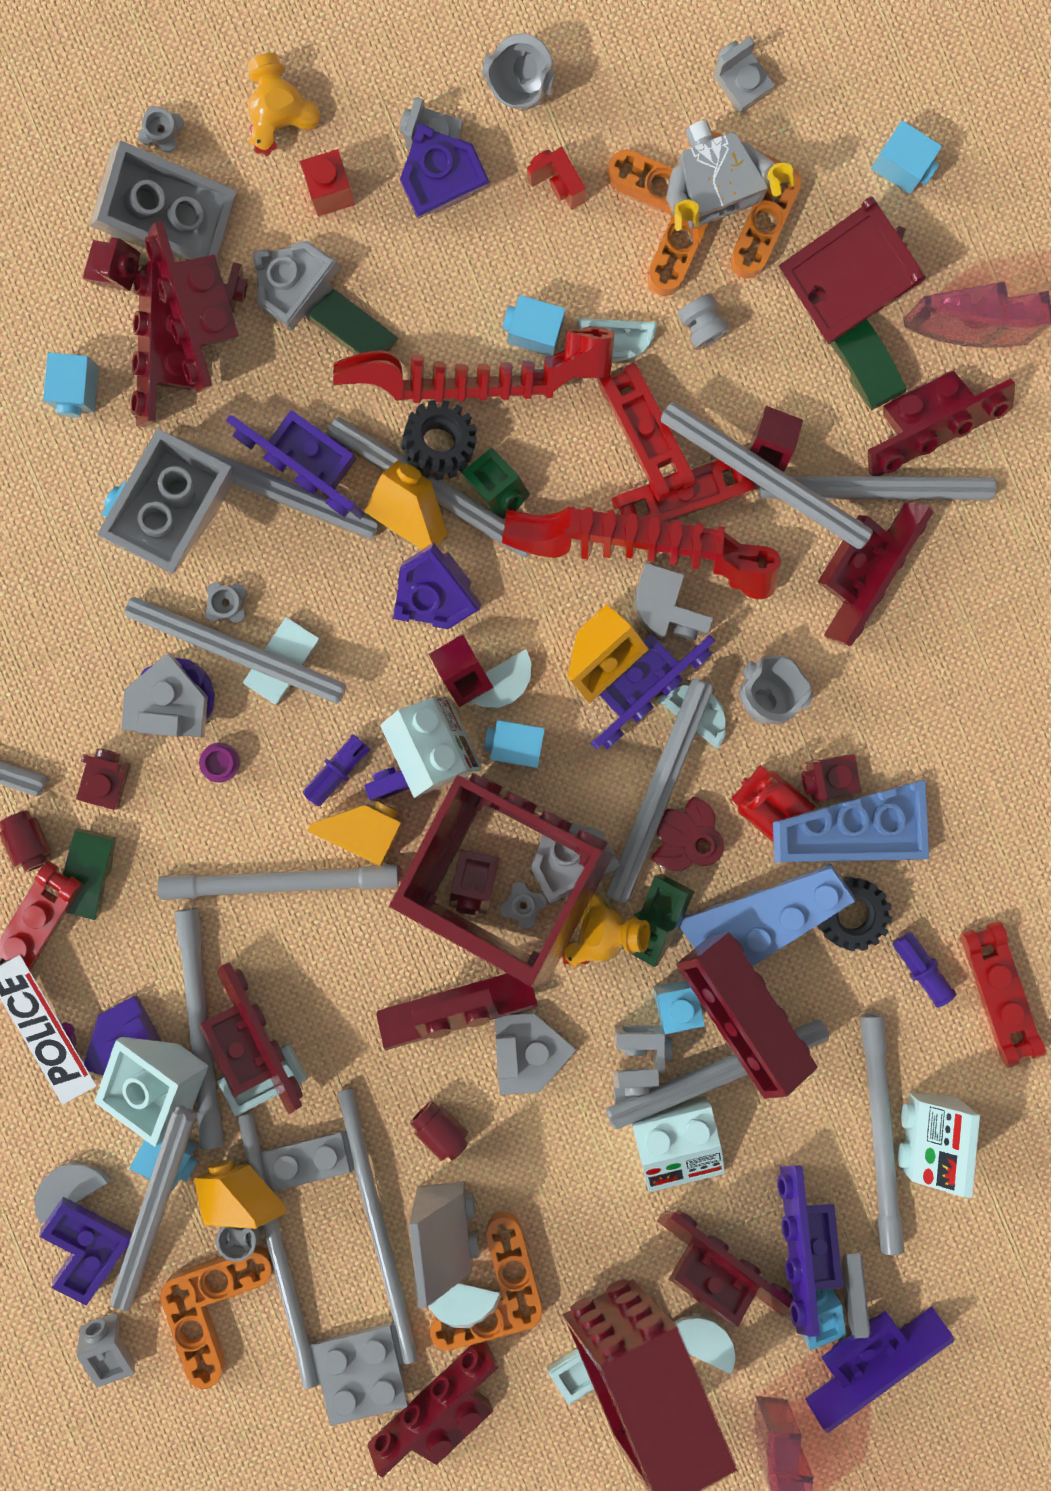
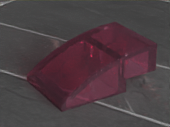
[903,282,1051,348]
[754,1396,814,1491]

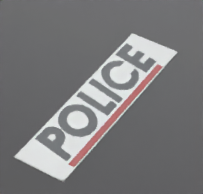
[0,955,96,1105]

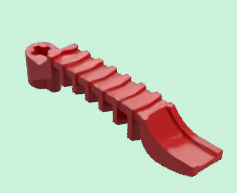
[333,327,615,403]
[502,506,781,599]

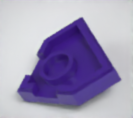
[400,123,490,220]
[393,542,481,629]
[84,994,162,1076]

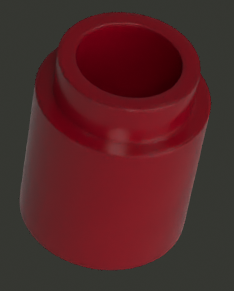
[0,810,52,873]
[410,1100,469,1161]

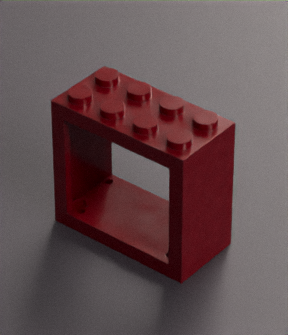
[389,773,614,987]
[562,1279,738,1491]

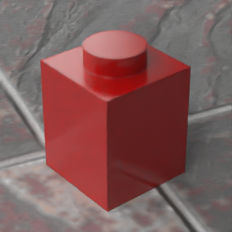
[300,149,355,216]

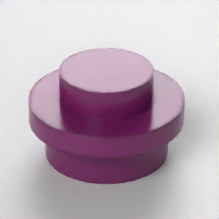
[199,743,240,783]

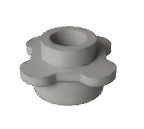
[138,106,184,153]
[205,582,247,623]
[500,882,547,929]

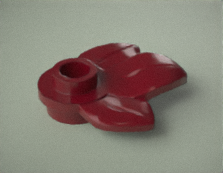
[651,796,725,871]

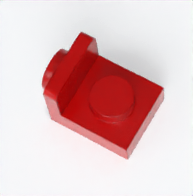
[527,147,586,210]

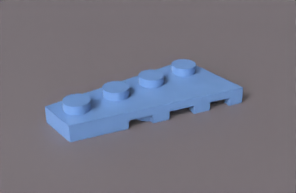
[773,780,929,863]
[679,864,855,966]

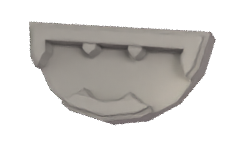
[35,1161,111,1225]
[842,1253,870,1338]

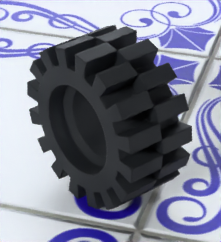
[402,400,477,480]
[817,877,892,951]

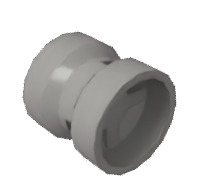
[677,294,731,350]
[216,1226,263,1262]

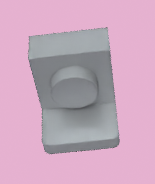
[713,36,775,114]
[400,97,463,151]
[614,1025,672,1073]
[612,1068,659,1104]
[76,1313,135,1388]

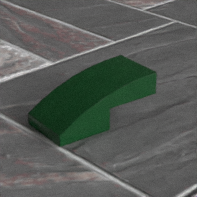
[830,319,906,411]
[63,828,116,920]
[622,873,695,967]

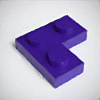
[39,1197,132,1306]

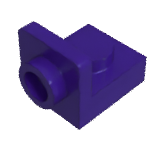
[364,767,410,802]

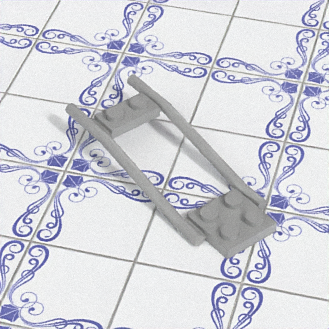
[238,1088,419,1426]

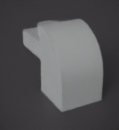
[634,563,713,640]

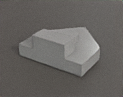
[253,241,341,331]
[121,653,208,737]
[531,823,621,905]
[495,1011,576,1095]

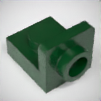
[462,447,530,518]

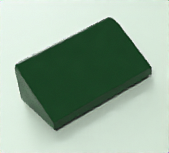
[308,289,398,355]

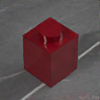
[748,406,803,472]
[429,634,494,707]

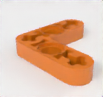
[712,131,801,279]
[607,149,709,296]
[430,1212,542,1351]
[160,1246,273,1389]

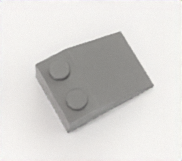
[89,140,237,260]
[97,428,234,575]
[409,1181,480,1308]

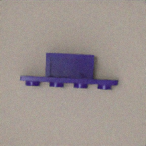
[226,410,365,520]
[589,633,716,749]
[777,1165,843,1337]
[805,1307,955,1433]

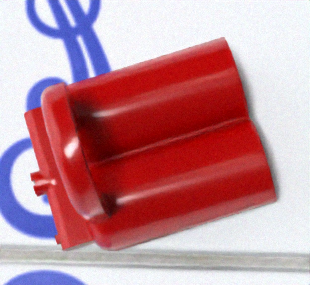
[730,765,815,843]

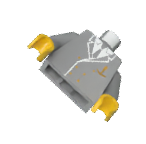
[666,120,795,231]

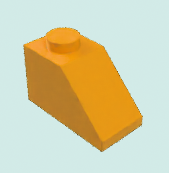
[363,460,448,550]
[567,604,649,703]
[307,801,404,866]
[194,1160,286,1229]

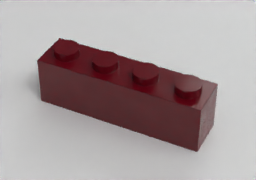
[676,932,818,1099]

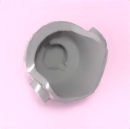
[482,33,555,110]
[739,656,813,724]

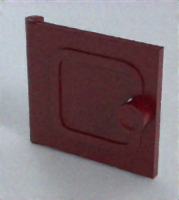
[779,197,926,345]

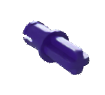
[303,733,372,806]
[892,932,957,1008]

